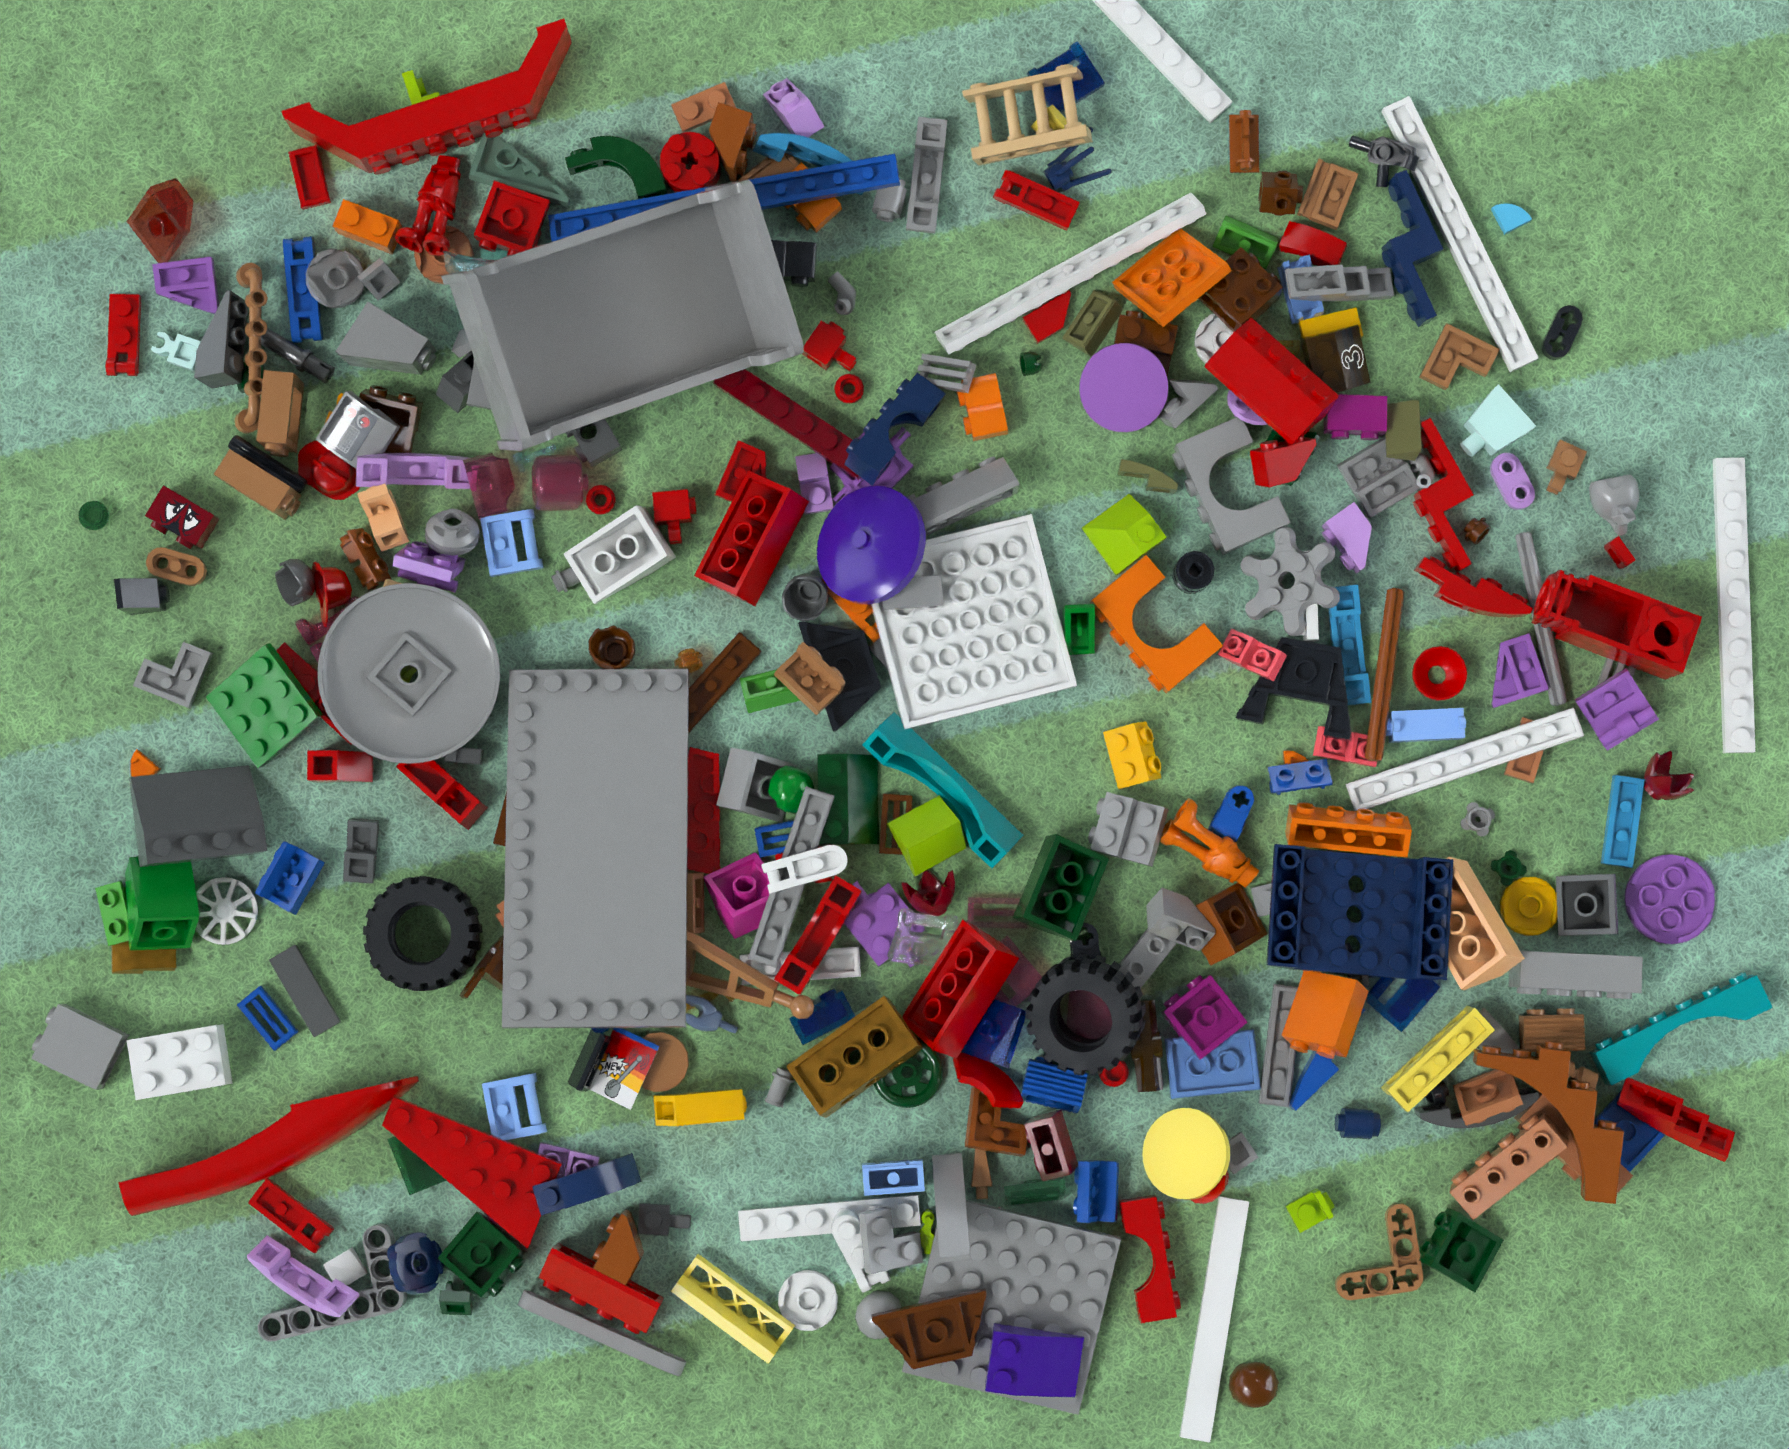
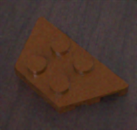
[872,1288,987,1369]

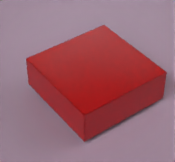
[1604,536,1636,569]

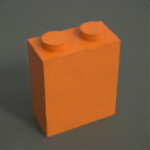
[1281,971,1369,1059]

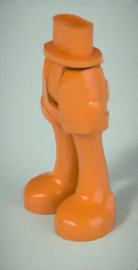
[1160,798,1259,888]

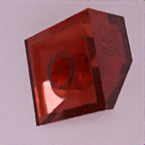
[126,178,194,263]

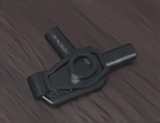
[1349,136,1420,187]

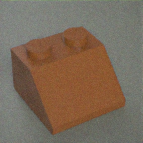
[1195,882,1268,966]

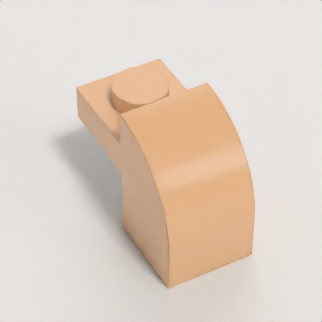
[357,483,410,552]

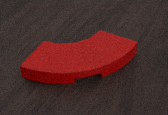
[953,1053,1024,1108]

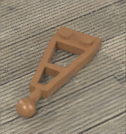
[686,931,814,1019]

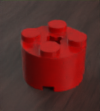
[660,132,721,193]

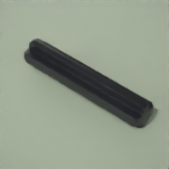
[228,435,308,493]

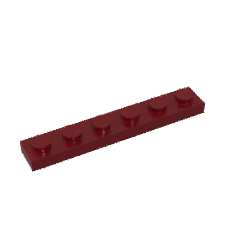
[712,369,861,481]

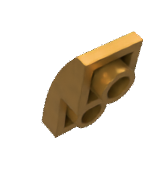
[112,941,176,974]

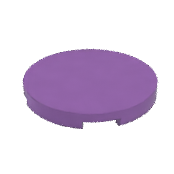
[1079,343,1168,432]
[1624,855,1715,944]

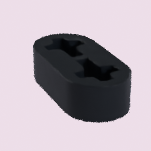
[1541,305,1583,360]

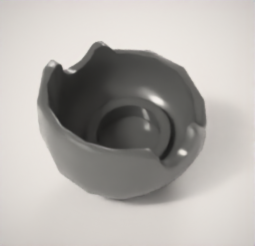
[275,559,315,606]
[782,573,829,622]

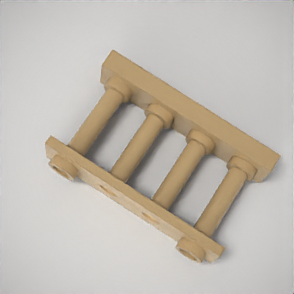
[962,64,1093,165]

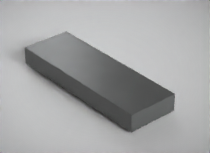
[269,945,341,1037]

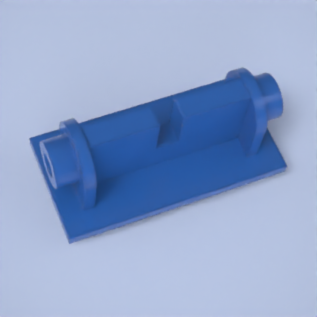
[1268,759,1333,795]

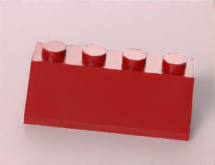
[1204,317,1339,445]
[694,471,809,606]
[902,920,1019,1058]
[538,1242,665,1334]

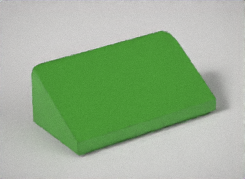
[1212,216,1279,269]
[740,669,801,713]

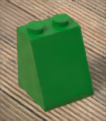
[125,856,200,951]

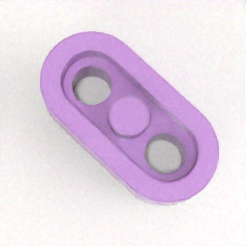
[1490,453,1535,510]

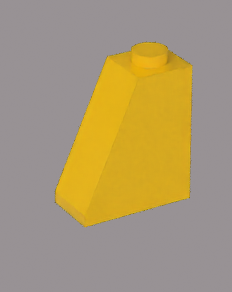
[653,1089,747,1126]

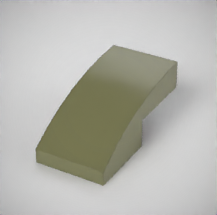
[1118,459,1178,494]

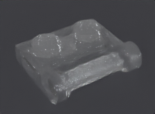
[887,908,959,967]

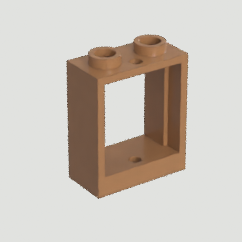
[256,370,304,457]
[214,449,301,520]

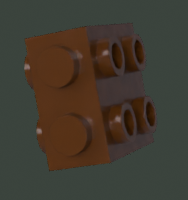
[1198,248,1283,332]

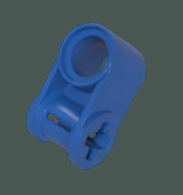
[1208,786,1254,842]

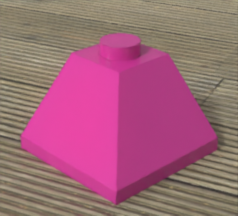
[704,852,770,939]

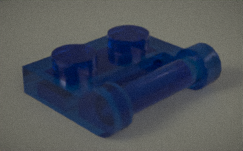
[1027,41,1105,113]
[1365,977,1440,1032]

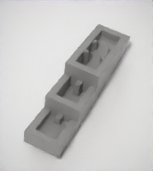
[1285,264,1394,301]
[932,1153,971,1262]

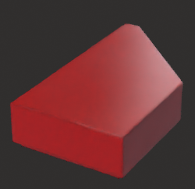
[1022,290,1071,344]

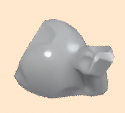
[1589,474,1639,536]

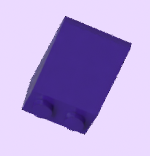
[985,1323,1084,1398]

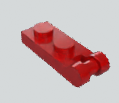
[993,170,1080,231]
[105,294,141,376]
[248,1178,334,1253]

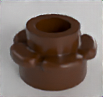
[1464,517,1491,545]

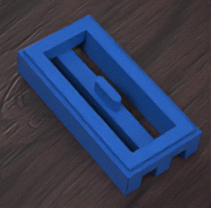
[754,821,794,858]
[237,986,299,1051]

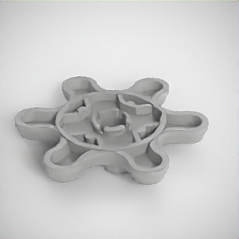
[1240,526,1340,636]

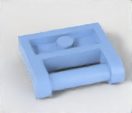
[480,509,544,577]
[482,1073,547,1140]

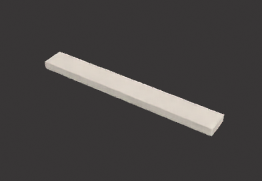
[1346,708,1584,811]
[1179,1196,1249,1442]

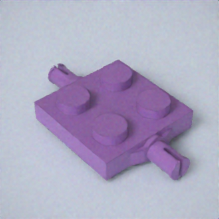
[830,427,913,503]
[844,881,925,968]

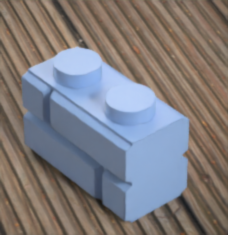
[862,1159,925,1196]

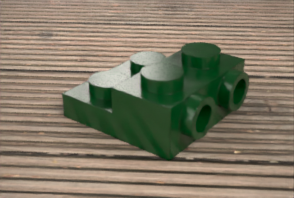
[1419,1207,1504,1293]
[438,1211,527,1298]

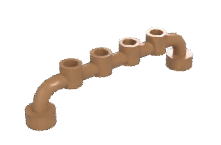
[235,263,268,434]

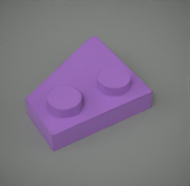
[152,257,219,315]
[1491,633,1549,708]

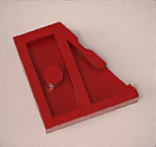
[714,440,767,511]

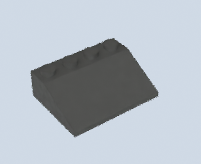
[129,765,267,867]

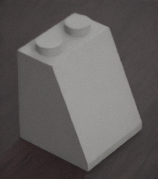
[335,302,437,375]

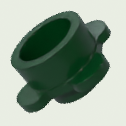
[1490,850,1527,886]

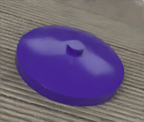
[817,486,926,605]

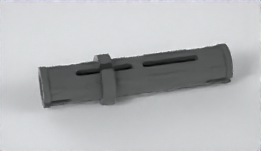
[261,327,335,384]

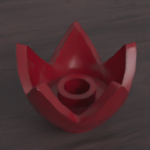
[1644,751,1694,801]
[901,869,955,917]

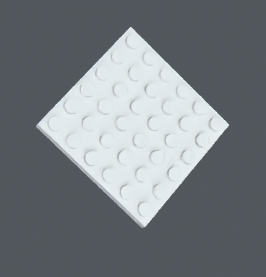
[871,514,1077,729]

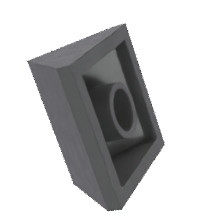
[1556,874,1618,936]

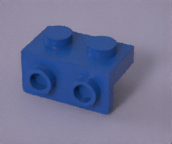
[255,841,325,915]
[1073,1160,1119,1223]

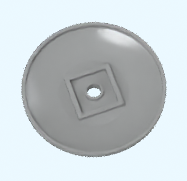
[318,583,500,764]

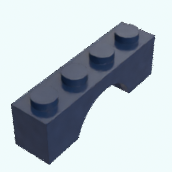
[844,372,946,486]

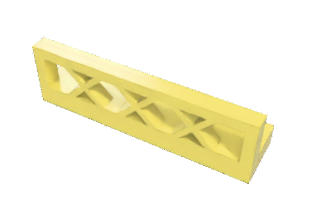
[1381,1006,1495,1112]
[671,1254,795,1363]

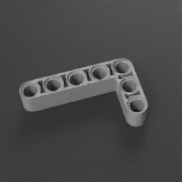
[258,1223,407,1341]

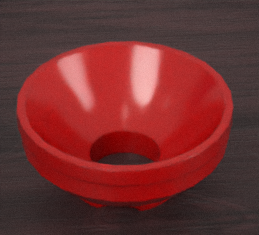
[1412,646,1467,701]

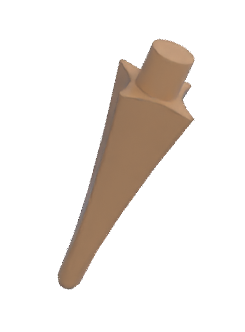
[971,1149,992,1199]

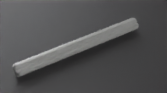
[1515,532,1567,706]

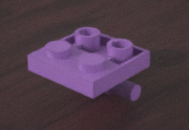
[392,541,466,593]
[1574,668,1659,751]

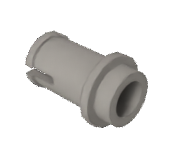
[551,567,580,592]
[764,1067,795,1108]

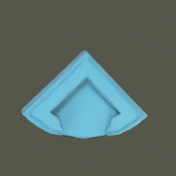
[1491,204,1532,235]

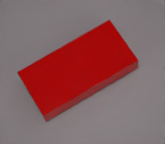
[288,145,331,210]

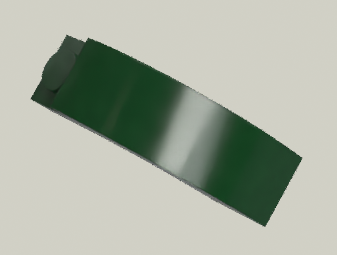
[565,136,667,199]

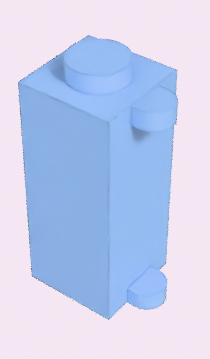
[1386,708,1466,743]

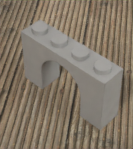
[1172,417,1291,555]

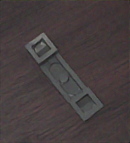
[1414,1087,1539,1128]

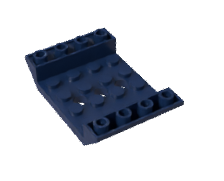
[1267,844,1453,980]

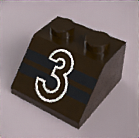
[1300,325,1371,393]

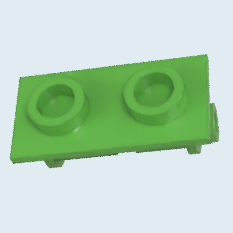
[95,881,129,946]

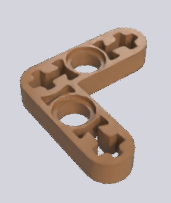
[1335,1203,1423,1300]

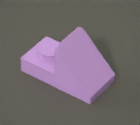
[795,453,833,515]

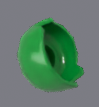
[768,765,814,814]

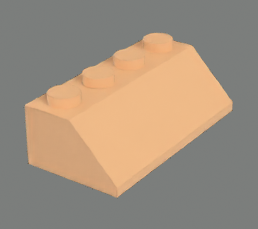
[1446,857,1525,990]

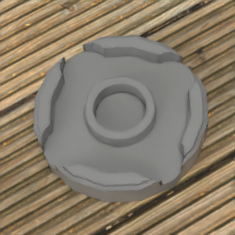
[306,249,364,308]

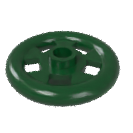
[874,1037,943,1108]

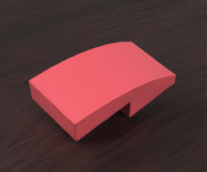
[1217,629,1287,682]
[1313,726,1377,767]

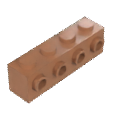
[1450,1112,1569,1220]

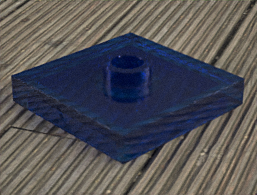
[961,1000,1026,1069]

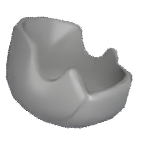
[855,1290,902,1340]

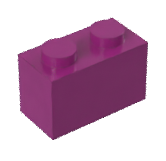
[1324,394,1388,441]

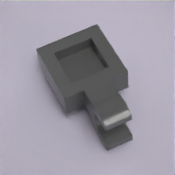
[638,1203,691,1236]

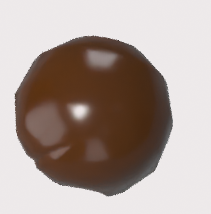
[588,625,635,669]
[1229,1361,1279,1408]

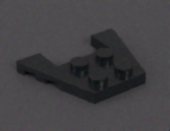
[1236,637,1352,742]

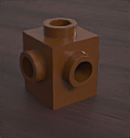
[1258,171,1303,216]

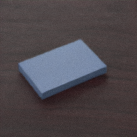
[1164,1029,1261,1099]

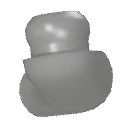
[828,271,856,315]
[1409,454,1435,488]

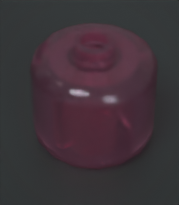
[531,455,588,511]

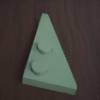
[469,133,570,207]

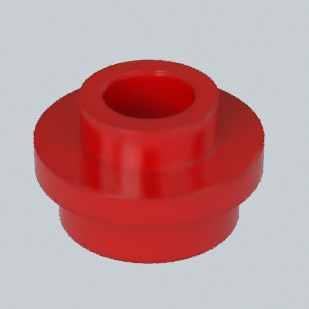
[834,374,864,404]
[586,485,616,515]

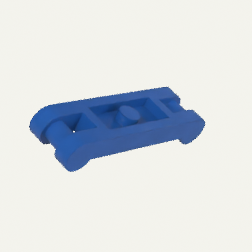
[283,236,323,343]

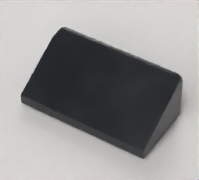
[568,1029,611,1092]

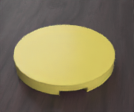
[1142,1108,1230,1200]

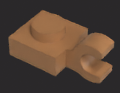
[1546,440,1587,495]

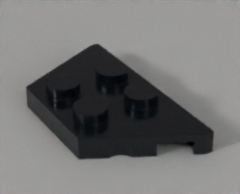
[798,622,881,732]

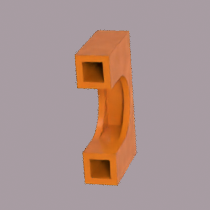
[1090,555,1223,693]

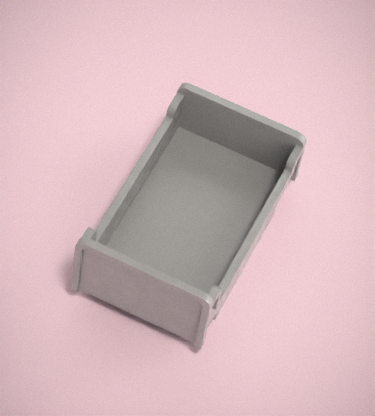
[441,179,804,451]

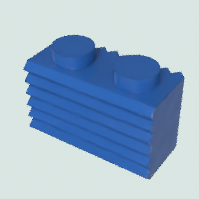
[1021,1057,1088,1114]

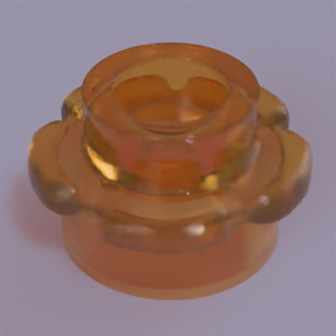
[674,648,703,673]

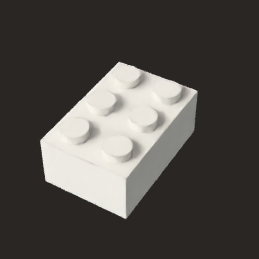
[127,1024,233,1100]

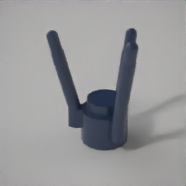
[1043,127,1112,192]

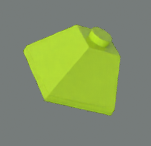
[1081,494,1166,576]

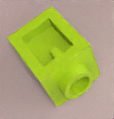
[401,70,440,105]
[1285,1189,1335,1233]

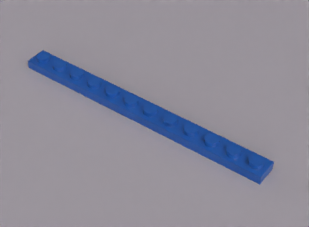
[548,154,900,242]

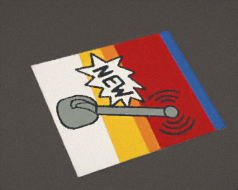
[589,1028,660,1110]

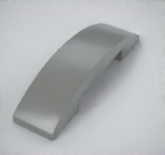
[906,117,947,234]

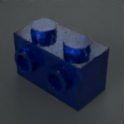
[789,988,856,1045]

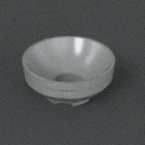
[425,509,479,556]

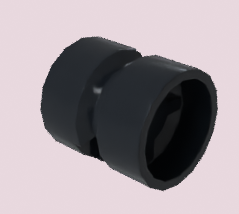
[1172,551,1215,594]

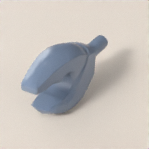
[686,995,738,1034]

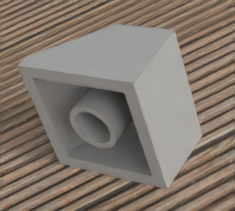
[716,748,797,823]

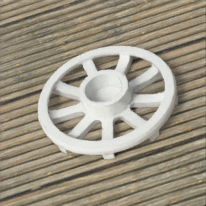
[196,877,258,945]

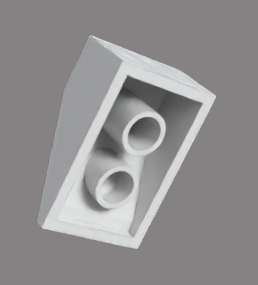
[564,505,676,604]

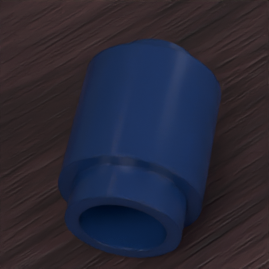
[1334,1108,1381,1139]

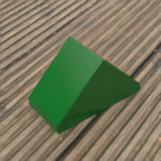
[1062,604,1095,655]

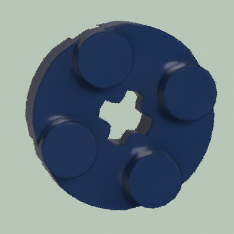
[387,1232,444,1295]

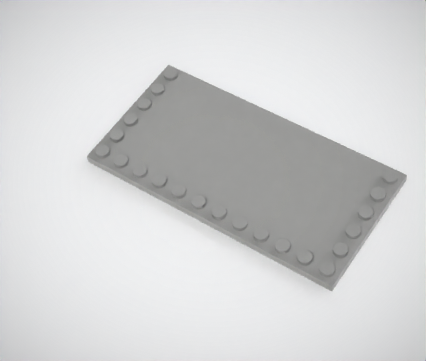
[502,669,689,1029]

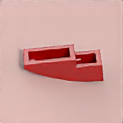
[396,760,488,830]

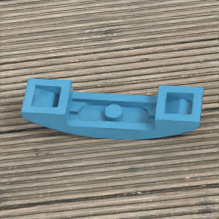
[753,133,864,195]
[1328,584,1372,705]

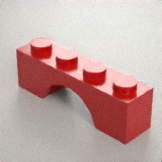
[774,876,862,995]
[1119,1195,1181,1323]

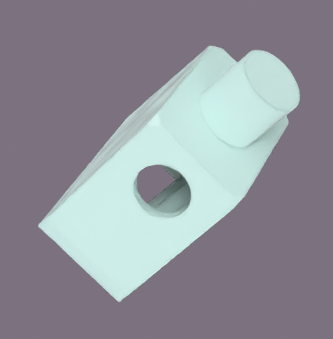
[1460,384,1536,457]

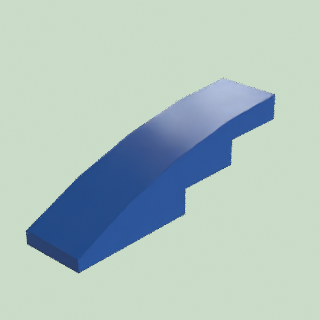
[1289,1008,1365,1111]

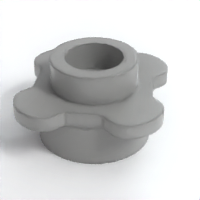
[1460,802,1495,837]

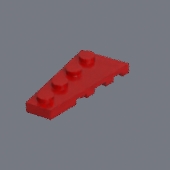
[687,747,721,874]

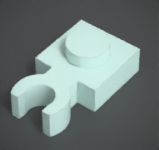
[151,332,201,372]

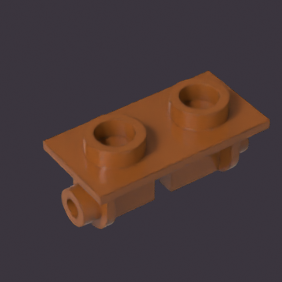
[1229,110,1259,173]
[340,528,391,591]

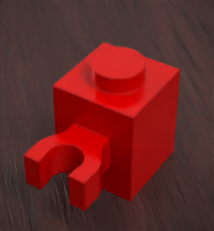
[802,320,857,372]
[652,489,697,545]

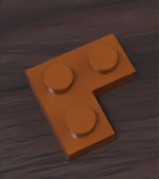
[965,1087,1027,1157]

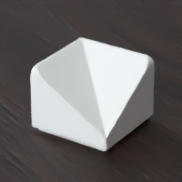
[323,1247,368,1285]

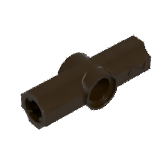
[1131,1000,1163,1092]

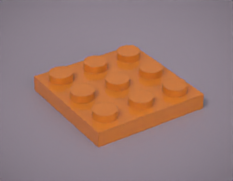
[1112,228,1232,327]

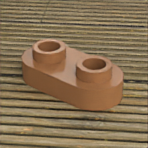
[146,547,207,586]

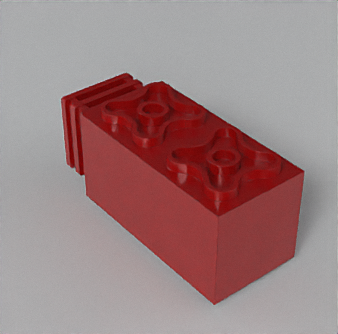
[1531,570,1702,680]

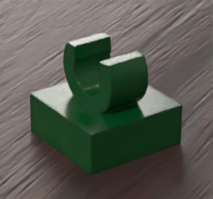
[439,1281,473,1315]

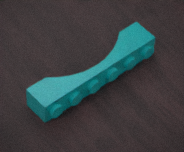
[862,712,1024,868]
[1589,972,1773,1086]

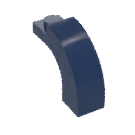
[532,1153,642,1216]

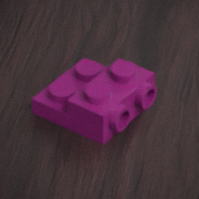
[1161,974,1248,1060]

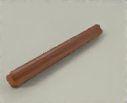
[1365,588,1404,762]

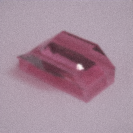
[463,453,515,518]

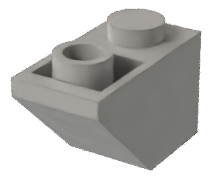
[1146,887,1216,951]

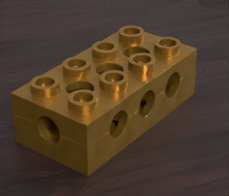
[786,996,923,1118]

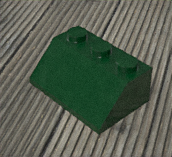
[817,754,879,845]
[1013,834,1110,941]

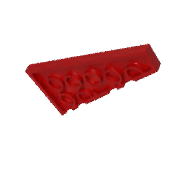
[382,1097,563,1249]

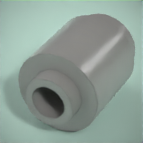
[872,179,907,222]

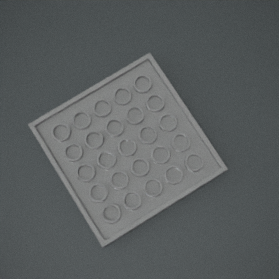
[902,1200,1121,1415]

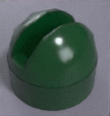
[1020,352,1043,376]

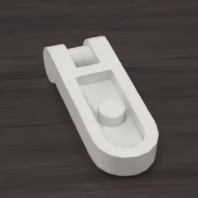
[761,845,848,894]
[831,1210,891,1293]

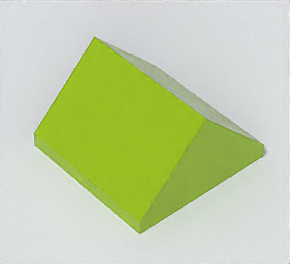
[887,796,967,876]

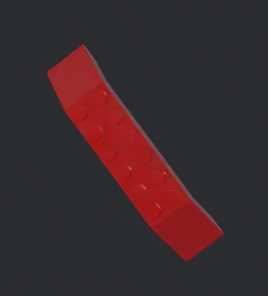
[281,18,572,175]

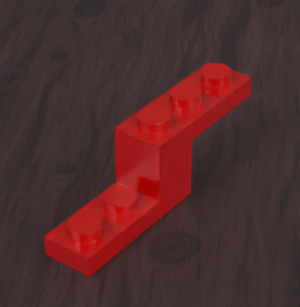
[1413,418,1474,572]

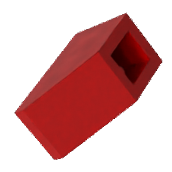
[1249,436,1316,488]
[307,750,373,783]

